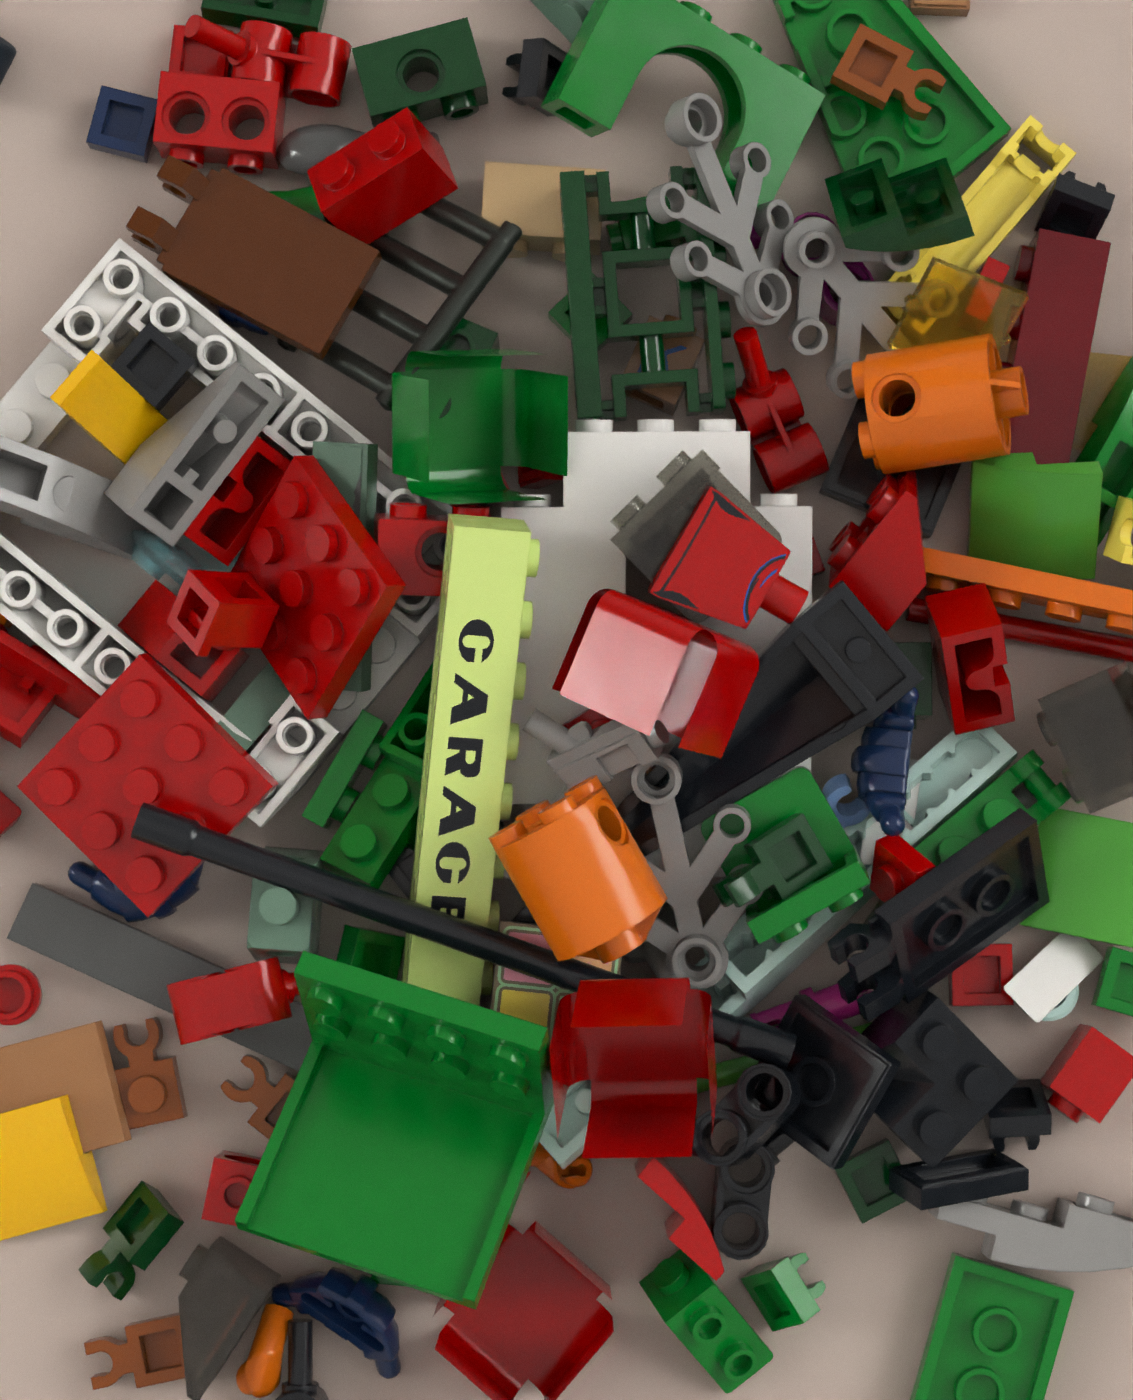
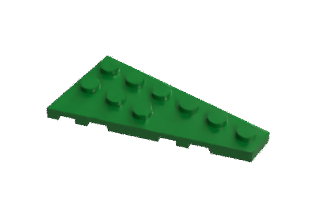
[773,0,1011,179]

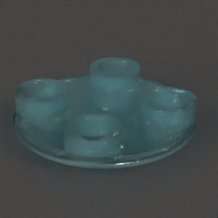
[131,529,208,589]

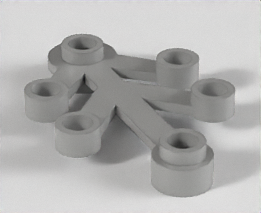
[646,93,794,327]
[782,217,957,399]
[631,752,763,990]

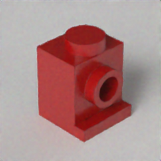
[166,569,280,657]

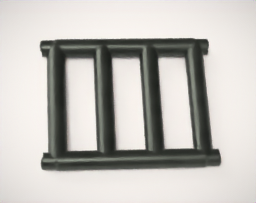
[277,198,523,411]

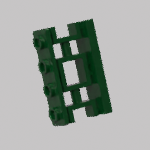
[559,166,736,422]

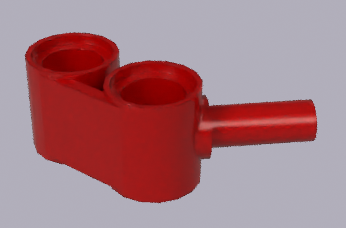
[185,15,352,108]
[729,326,829,494]
[166,957,300,1045]

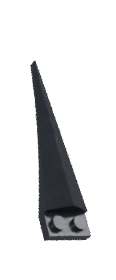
[511,580,924,923]

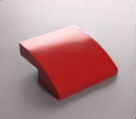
[634,1157,725,1281]

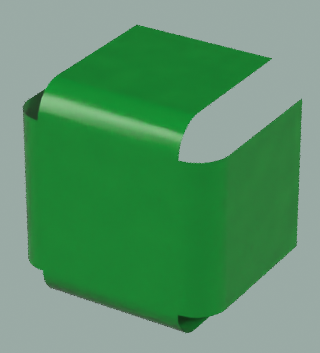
[392,349,568,504]

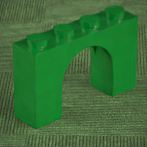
[540,0,825,206]

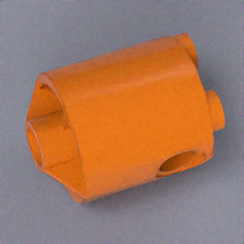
[851,334,1029,474]
[488,775,668,964]

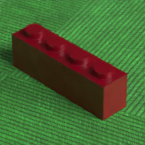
[1001,228,1111,464]

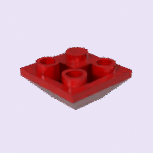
[827,471,927,632]

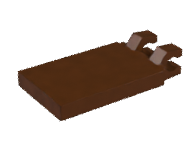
[126,155,382,361]

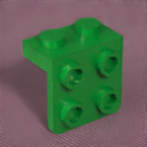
[701,766,871,944]

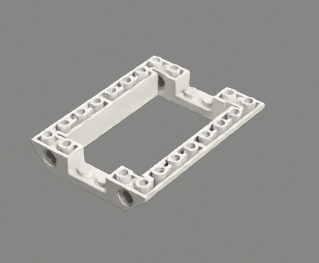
[0,238,452,828]

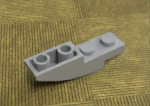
[0,435,147,561]
[928,1192,1133,1272]

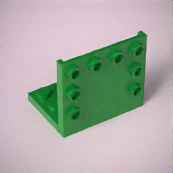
[235,950,554,1310]

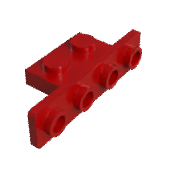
[0,623,100,749]

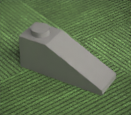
[104,362,285,547]

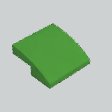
[967,452,1103,579]
[1020,809,1133,948]

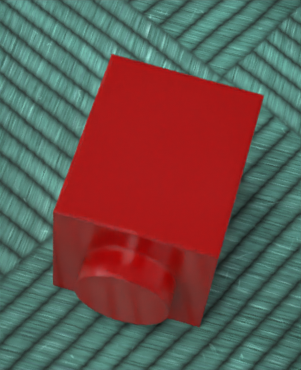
[1040,1024,1133,1124]

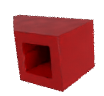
[117,580,250,702]

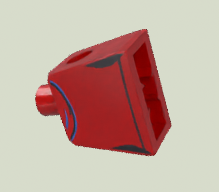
[647,486,809,629]

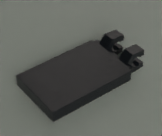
[827,808,1050,1022]

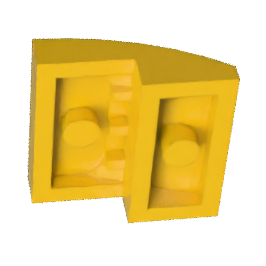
[0,1094,108,1241]

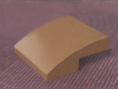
[0,1020,132,1153]

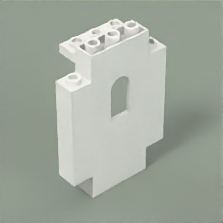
[501,419,813,877]

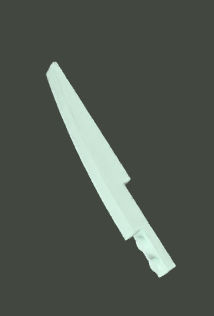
[539,727,1018,1170]

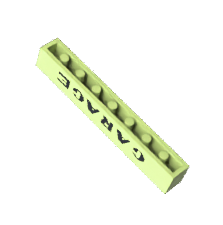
[401,513,540,1006]

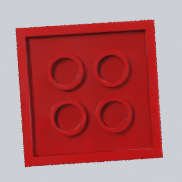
[231,455,406,720]
[17,653,279,917]

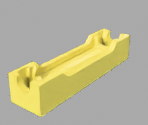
[881,115,1076,343]

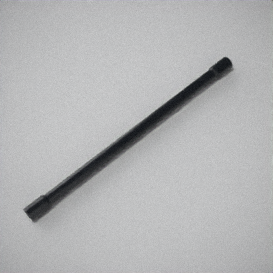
[131,802,797,1070]

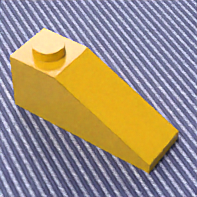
[50,349,168,465]

